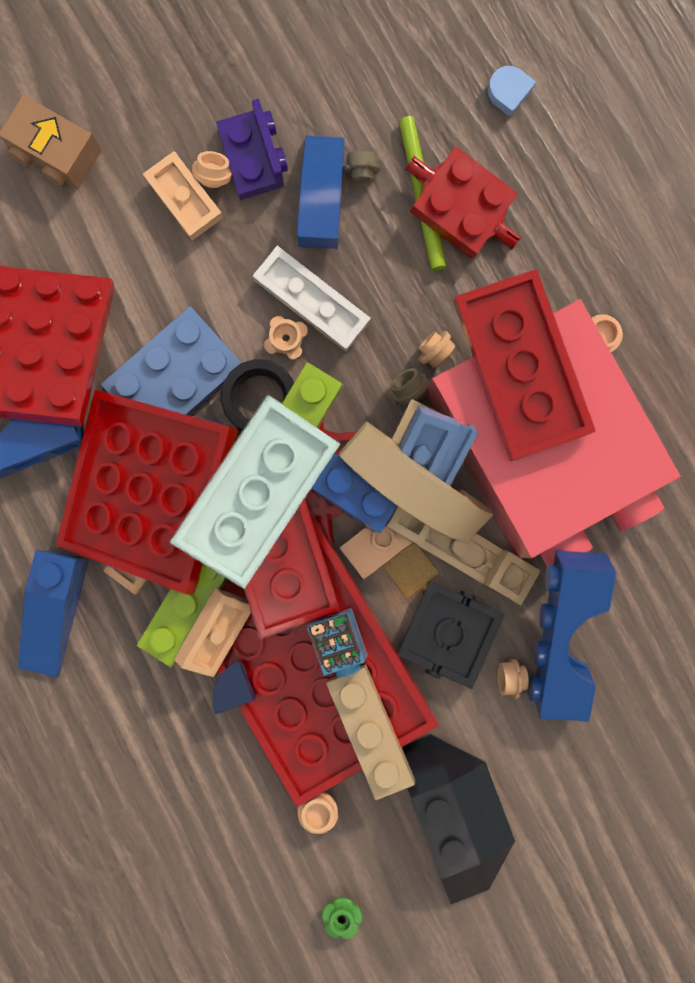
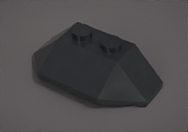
[401,733,515,904]

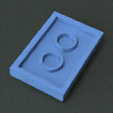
[101,306,241,415]

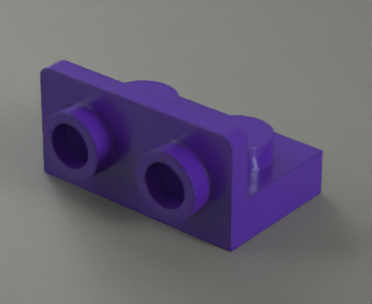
[216,99,288,200]

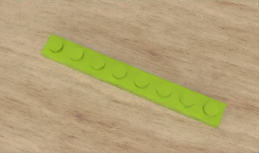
[136,362,344,668]

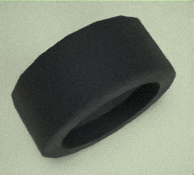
[221,359,294,432]

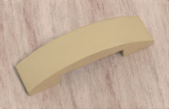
[339,421,494,543]
[385,506,541,605]

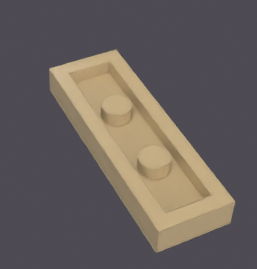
[326,664,415,800]

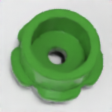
[322,897,362,939]

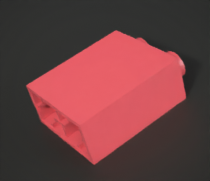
[426,299,681,566]

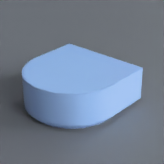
[488,66,536,117]

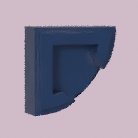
[212,659,256,715]

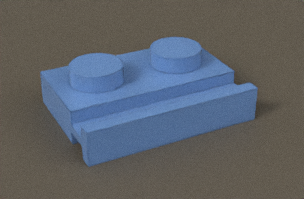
[399,406,478,486]

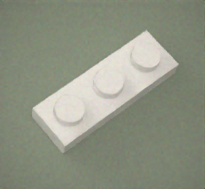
[253,246,371,352]

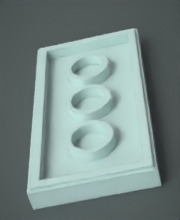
[170,395,340,589]

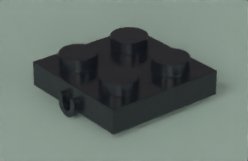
[397,581,505,689]

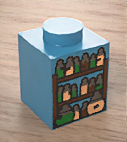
[307,608,368,678]

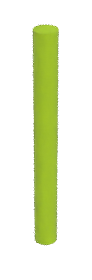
[399,116,447,271]

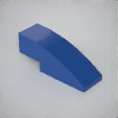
[297,136,345,249]

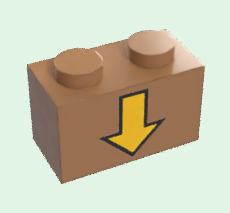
[0,95,102,189]

